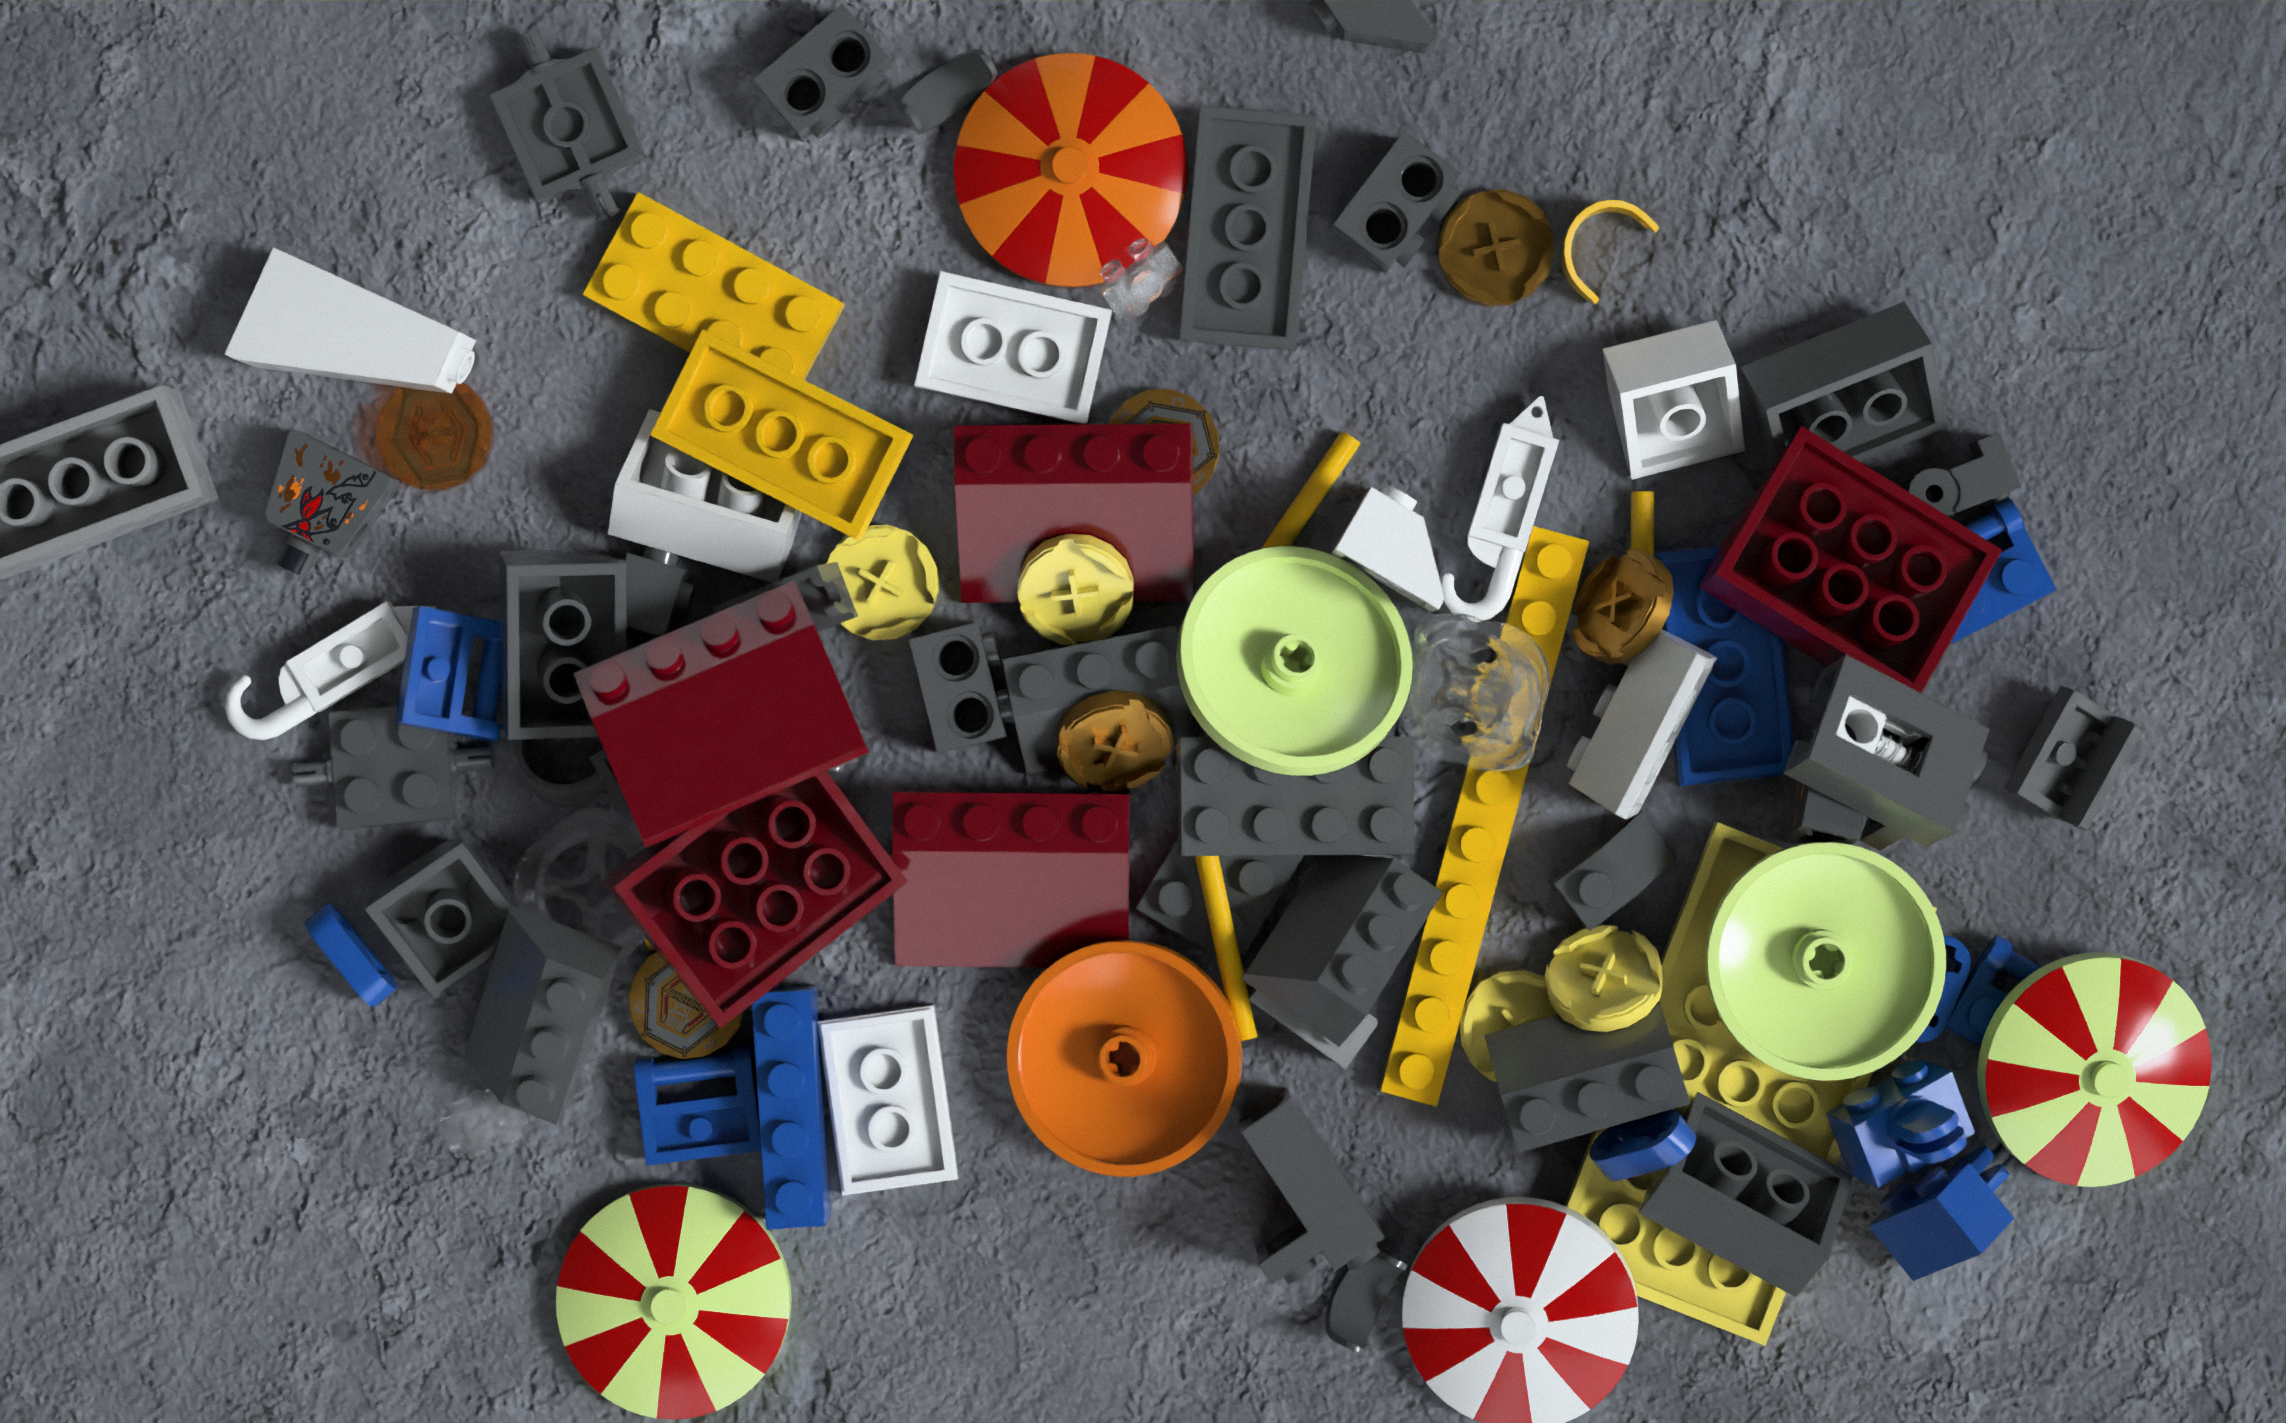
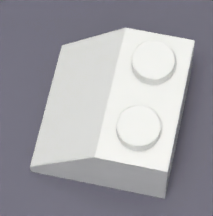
[1603,320,1745,480]
[1331,484,1445,612]

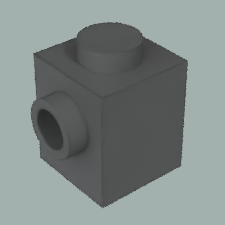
[625,546,696,636]

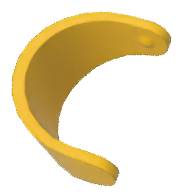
[1560,200,1659,305]

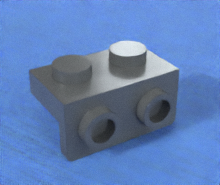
[2004,685,2142,831]

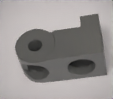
[1903,432,2021,516]

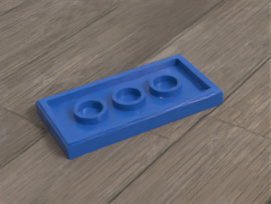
[1654,546,1794,786]

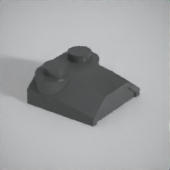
[365,836,514,999]

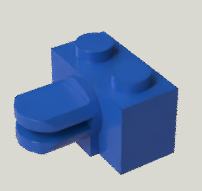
[1825,1059,1975,1188]
[1869,1145,2014,1281]

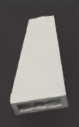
[224,247,476,394]

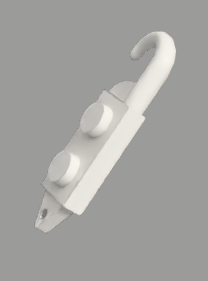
[1442,396,1559,622]
[225,601,437,740]

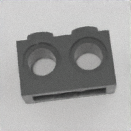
[753,3,892,142]
[1331,130,1461,273]
[909,622,1014,754]

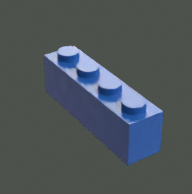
[752,985,831,1230]

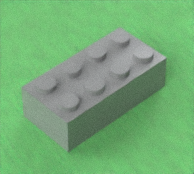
[0,385,219,580]

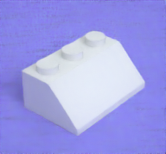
[608,409,802,583]
[1567,629,1718,819]

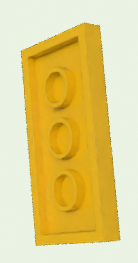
[582,192,845,380]
[650,329,914,541]

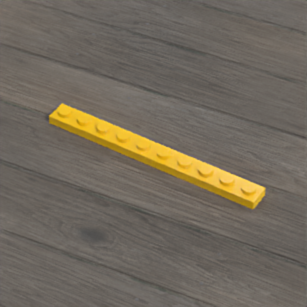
[1379,526,1589,1107]

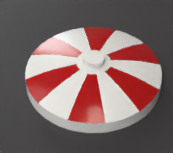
[1402,1197,1639,1423]

